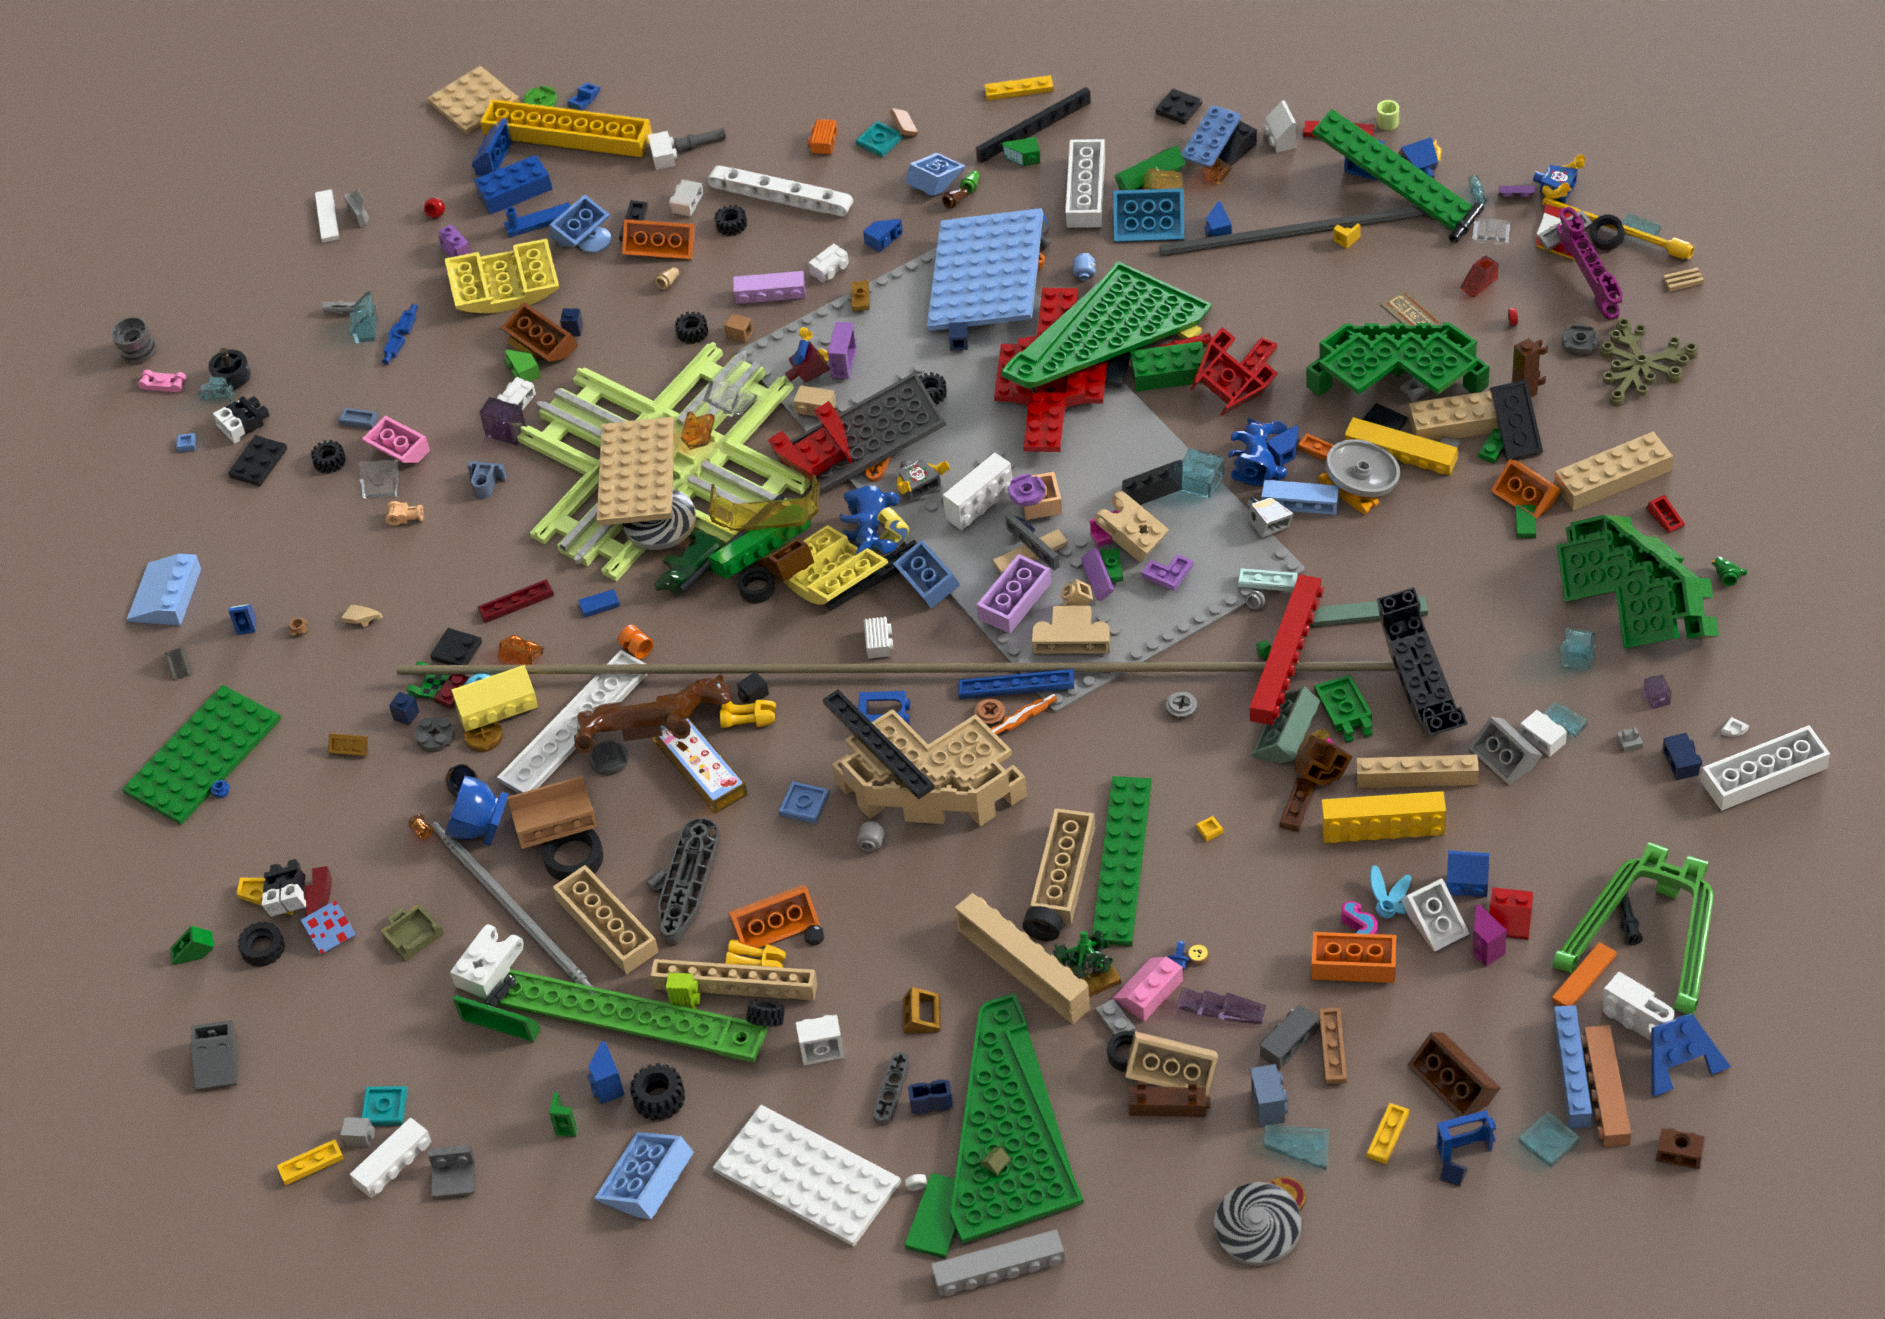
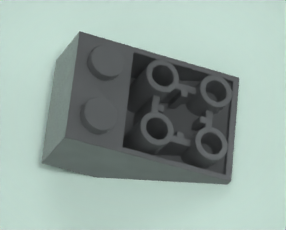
[191,1020,237,1091]

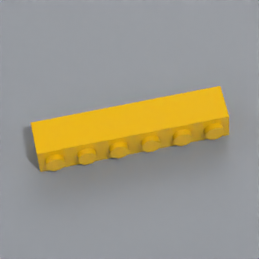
[1345,417,1458,475]

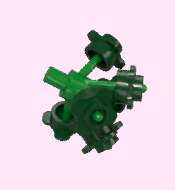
[1053,930,1114,979]

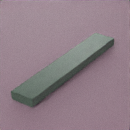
[1312,596,1428,627]

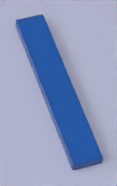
[958,669,1074,699]

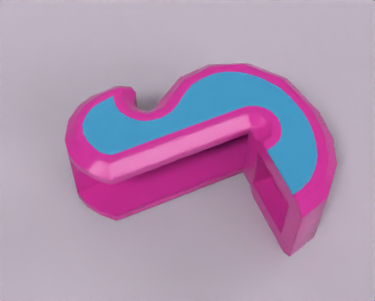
[1341,901,1378,934]

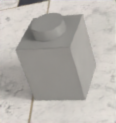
[340,1117,375,1147]

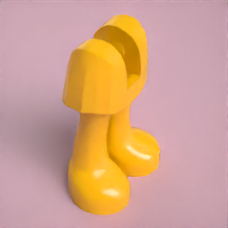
[720,700,776,728]
[725,939,786,968]

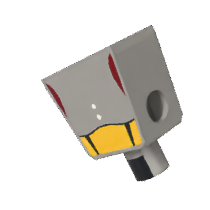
[1247,497,1293,538]

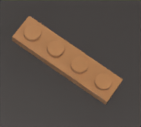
[1319,1008,1347,1084]

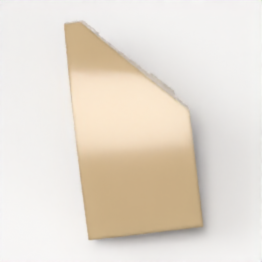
[341,605,383,628]

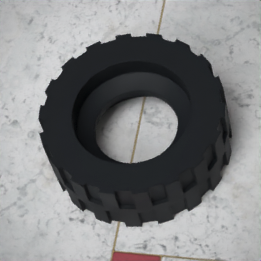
[238,921,285,967]

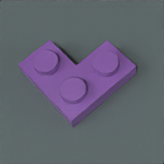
[1141,554,1194,591]

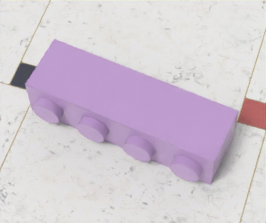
[734,271,806,304]

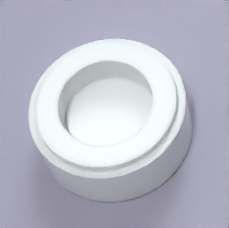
[905,1174,927,1191]

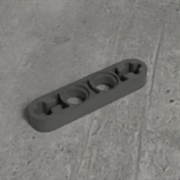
[873,1052,910,1126]

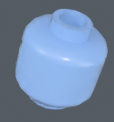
[1073,253,1096,281]

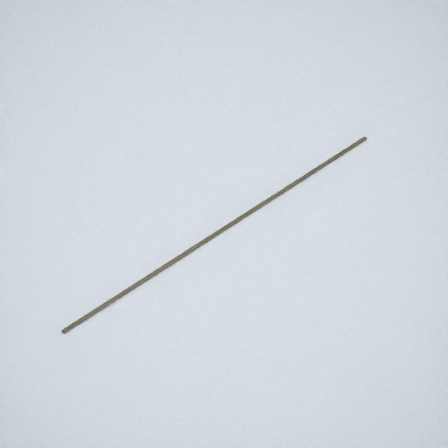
[396,661,1396,675]

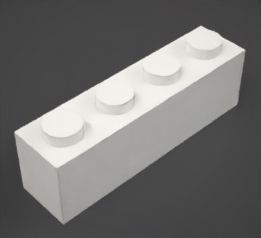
[350,1117,432,1198]

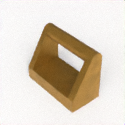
[903,987,940,1034]

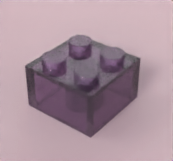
[479,397,526,445]

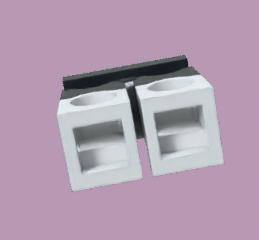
[213,396,270,444]
[262,859,306,917]

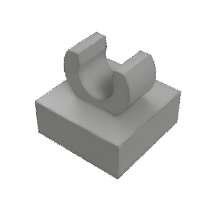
[1617,727,1643,752]

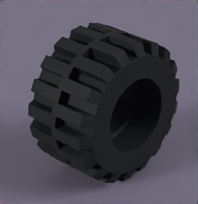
[630,1063,685,1121]

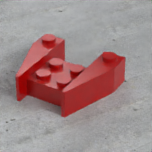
[1190,327,1278,416]
[767,401,852,485]

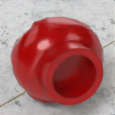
[423,198,445,218]

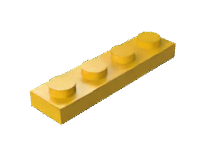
[984,75,1054,100]

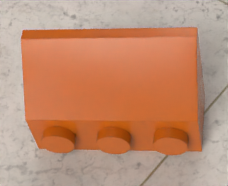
[1491,459,1563,519]

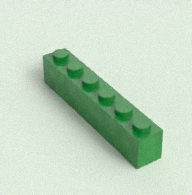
[709,504,811,579]

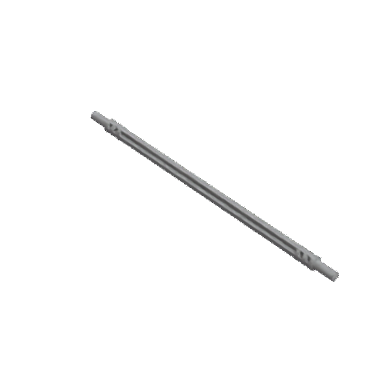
[431,822,594,994]

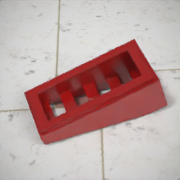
[1646,495,1685,533]

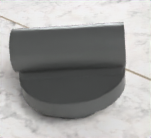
[646,869,666,892]

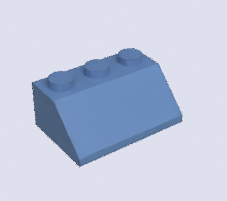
[549,194,610,247]

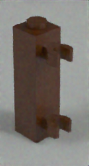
[1512,338,1548,398]
[1129,1082,1210,1117]

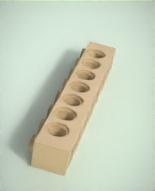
[651,959,818,1001]

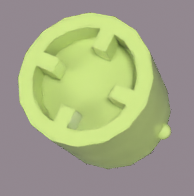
[1377,100,1399,131]

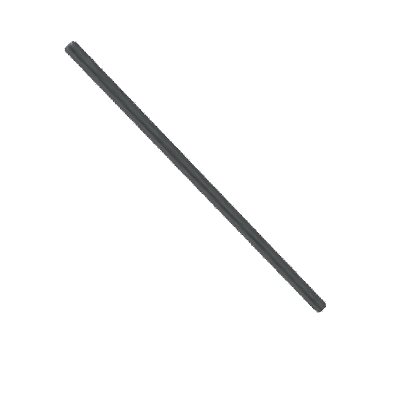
[1159,206,1429,255]

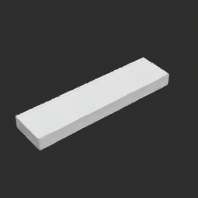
[315,189,339,243]

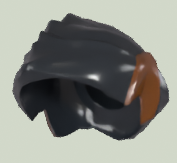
[445,764,478,798]

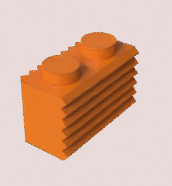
[808,119,838,154]

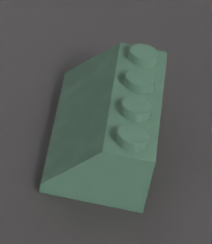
[1251,686,1320,764]

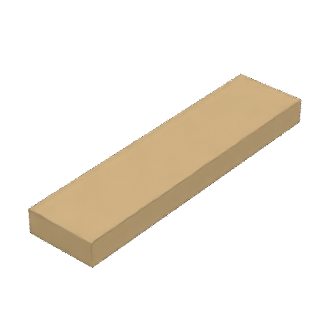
[993,529,1068,574]

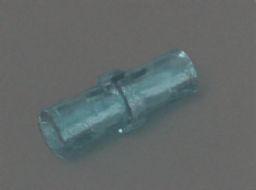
[1469,175,1487,206]

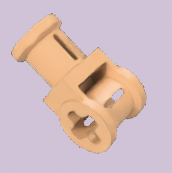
[385,501,424,526]

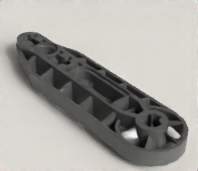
[658,817,720,946]

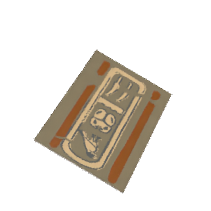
[1381,289,1443,325]

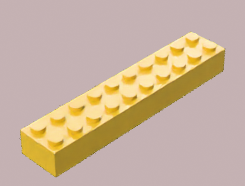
[480,99,652,157]

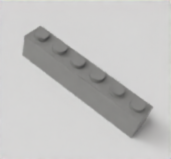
[931,1229,1065,1297]

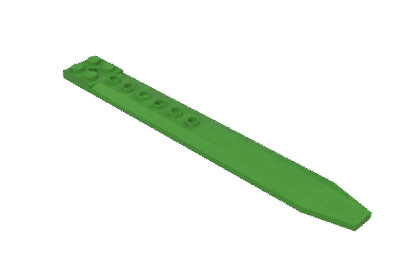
[464,969,769,1063]

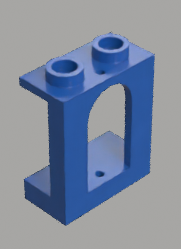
[858,691,910,725]
[1436,1110,1496,1163]

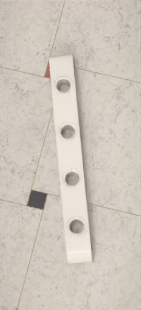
[707,165,854,216]

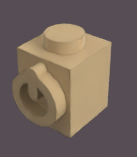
[1060,579,1093,606]

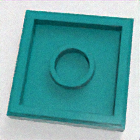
[856,121,904,158]
[361,1086,408,1126]

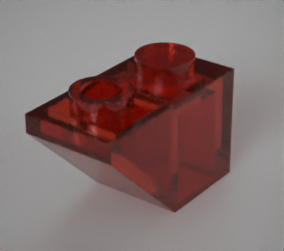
[1460,255,1499,297]

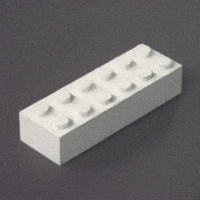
[1066,139,1105,228]
[1701,725,1830,811]

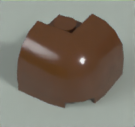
[1295,735,1353,786]

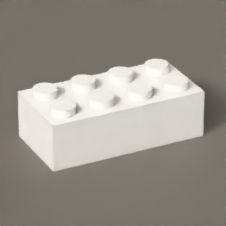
[943,453,1012,531]

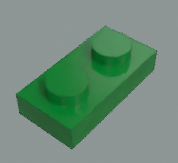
[1478,428,1504,464]

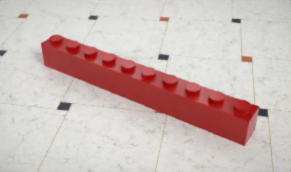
[1249,574,1324,725]

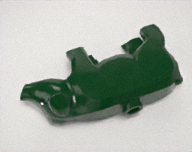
[654,530,725,597]

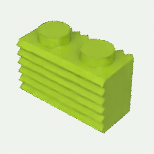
[666,972,701,1009]

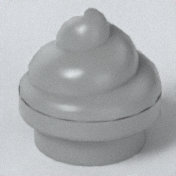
[1246,591,1265,610]

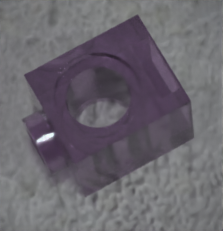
[1643,675,1672,709]

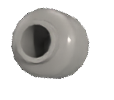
[857,821,885,852]

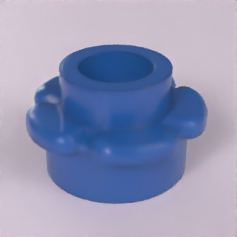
[211,780,230,798]

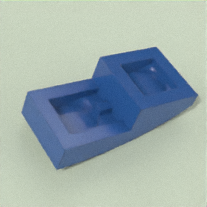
[567,82,601,111]

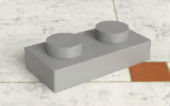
[1096,999,1136,1035]

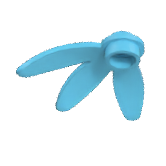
[1370,865,1412,918]

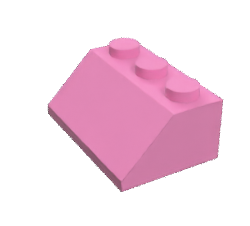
[362,416,430,463]
[1112,957,1183,1022]

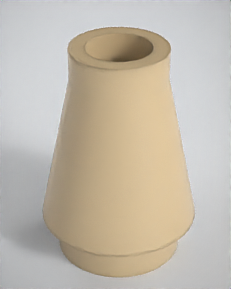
[655,267,679,290]

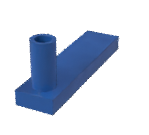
[504,202,570,238]

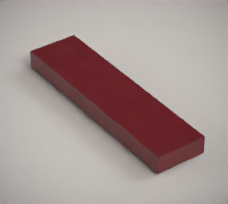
[477,579,554,623]

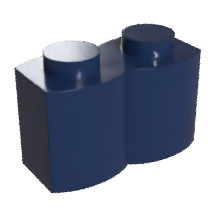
[908,1079,953,1114]

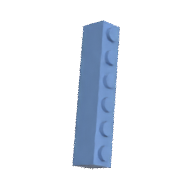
[1553,1005,1592,1128]

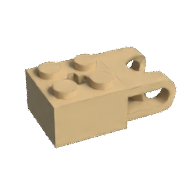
[1095,491,1169,563]

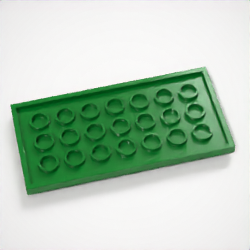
[122,684,281,825]

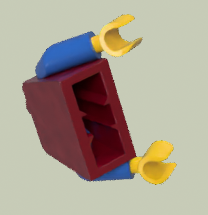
[785,327,830,383]

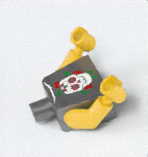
[896,459,951,502]

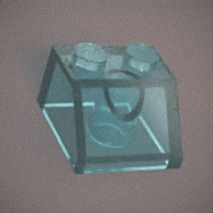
[349,291,378,343]

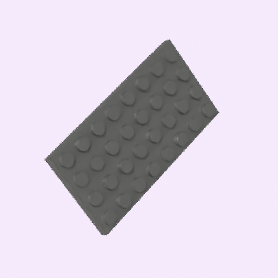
[790,372,947,496]

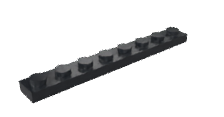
[976,87,1091,163]
[823,689,934,800]

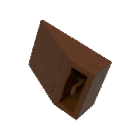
[756,538,815,581]

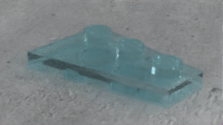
[1264,1125,1330,1171]

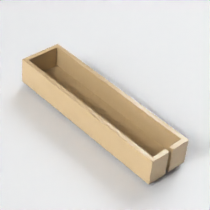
[955,893,1090,1024]

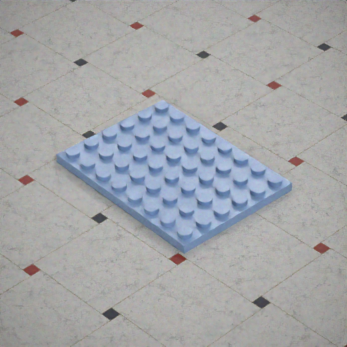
[927,208,1043,331]

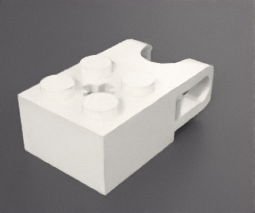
[450,924,523,999]
[1602,972,1674,1041]

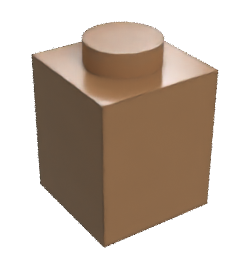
[724,314,754,343]

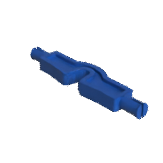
[382,304,418,365]

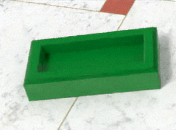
[1515,505,1536,538]

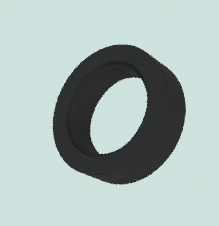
[542,829,603,881]

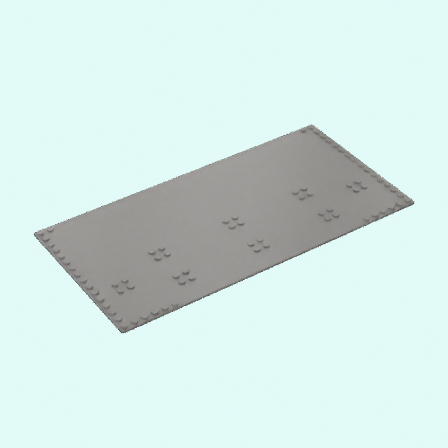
[737,247,1305,713]

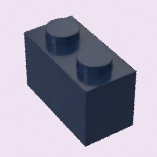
[1662,732,1702,781]

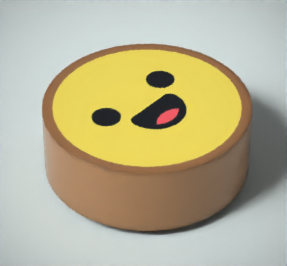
[1188,944,1209,965]

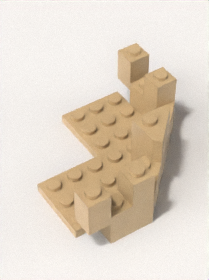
[832,709,1027,827]

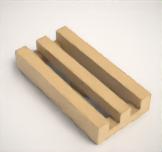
[1663,267,1704,292]

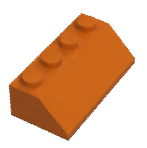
[622,219,695,259]
[728,885,820,948]
[1312,932,1396,983]

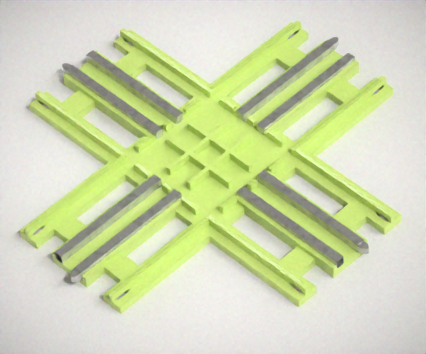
[517,342,811,582]

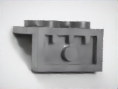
[428,1145,475,1198]

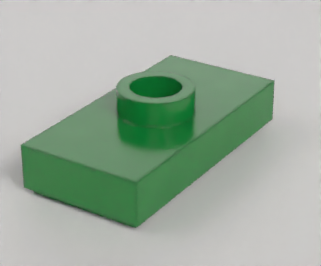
[1100,548,1123,582]

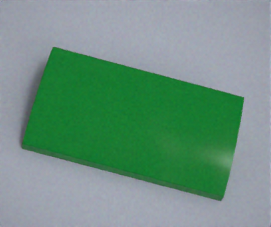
[453,995,541,1043]

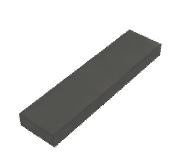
[1005,513,1059,571]

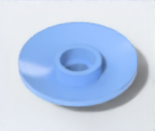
[578,227,611,253]

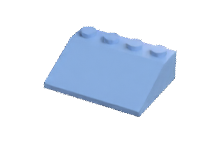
[127,553,201,626]
[594,1132,694,1219]

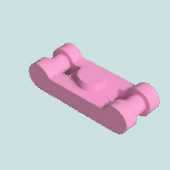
[138,370,186,392]

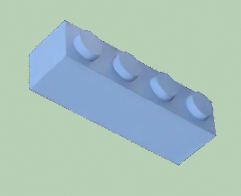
[1262,480,1339,515]

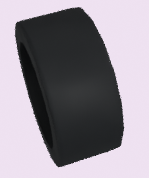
[1590,214,1625,250]
[738,567,775,603]
[1022,906,1063,941]
[1107,1030,1135,1072]

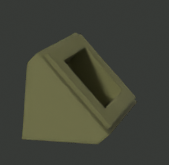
[980,1147,1010,1175]

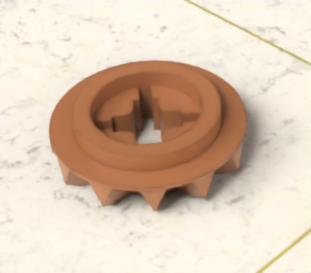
[974,699,1005,726]

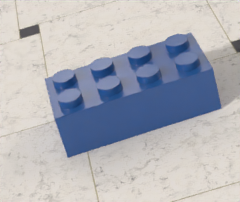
[474,155,552,215]

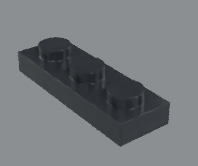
[619,200,648,242]

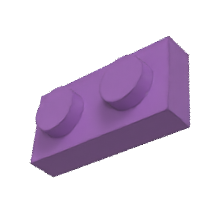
[1499,186,1535,197]

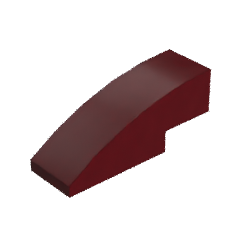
[305,866,332,916]

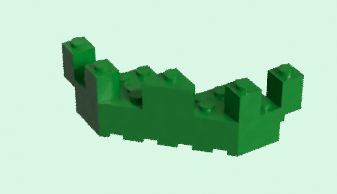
[1306,323,1490,396]
[1556,515,1719,649]

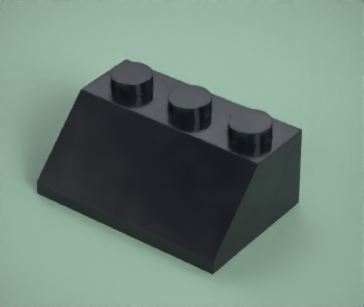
[1122,460,1183,505]

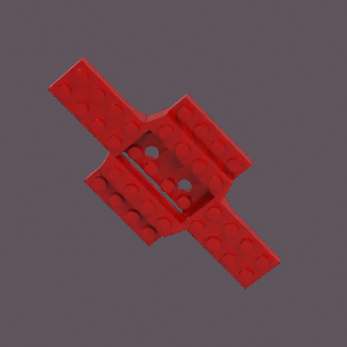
[994,288,1108,452]

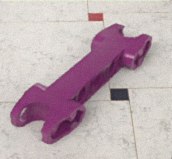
[1557,207,1623,320]

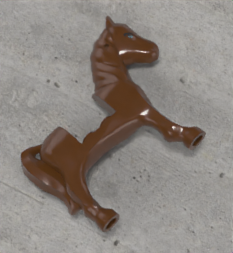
[574,675,732,753]

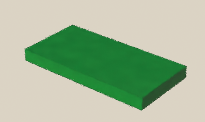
[905,1173,956,1259]

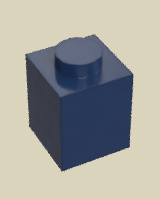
[560,308,583,336]
[949,322,968,351]
[389,692,419,725]

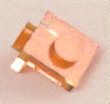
[1202,158,1232,184]

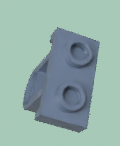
[467,461,507,499]

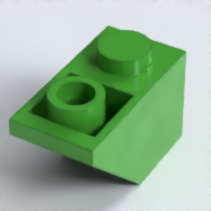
[504,350,541,382]

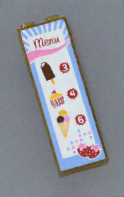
[652,717,748,814]

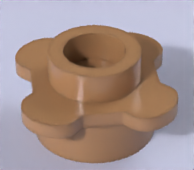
[289,618,308,636]

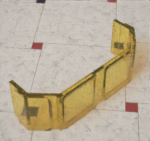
[709,475,820,531]

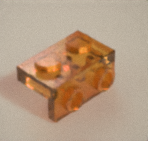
[680,411,715,450]
[498,635,544,665]

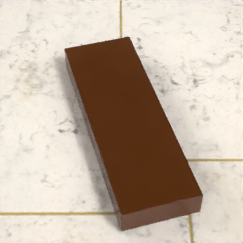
[1279,777,1316,832]

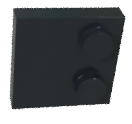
[430,628,482,665]

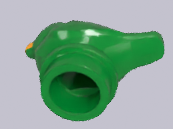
[1711,557,1748,586]

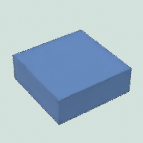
[176,433,196,452]

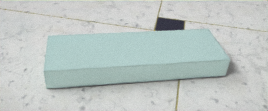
[1238,568,1297,592]

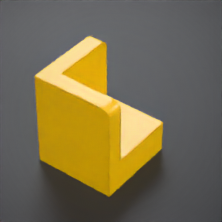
[1333,224,1361,249]

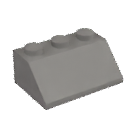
[1468,716,1542,785]

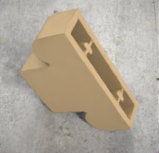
[1032,605,1110,654]

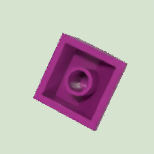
[1473,904,1507,967]

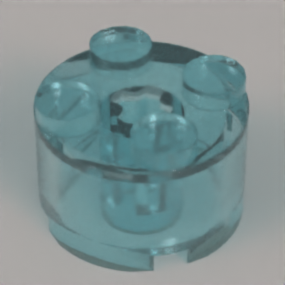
[1560,628,1596,669]

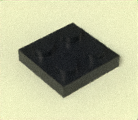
[1155,88,1202,124]

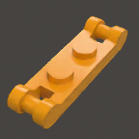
[1317,472,1379,515]

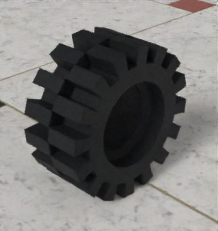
[715,204,747,236]
[675,311,708,344]
[919,372,947,405]
[311,440,346,474]
[746,1000,785,1027]

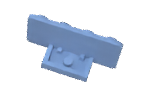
[1182,105,1241,167]

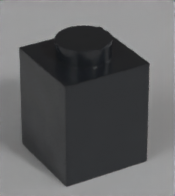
[737,672,769,704]

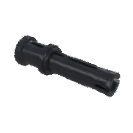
[1618,891,1643,946]

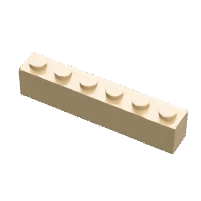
[1357,755,1479,789]

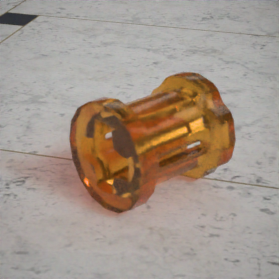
[409,814,434,840]

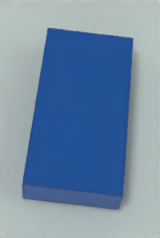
[578,589,620,617]

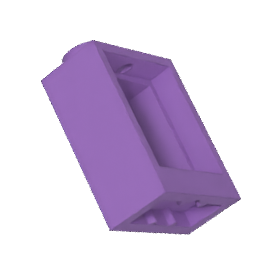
[828,322,857,379]

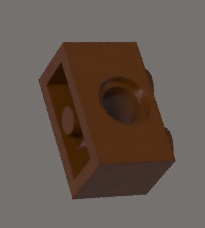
[1656,1128,1705,1169]

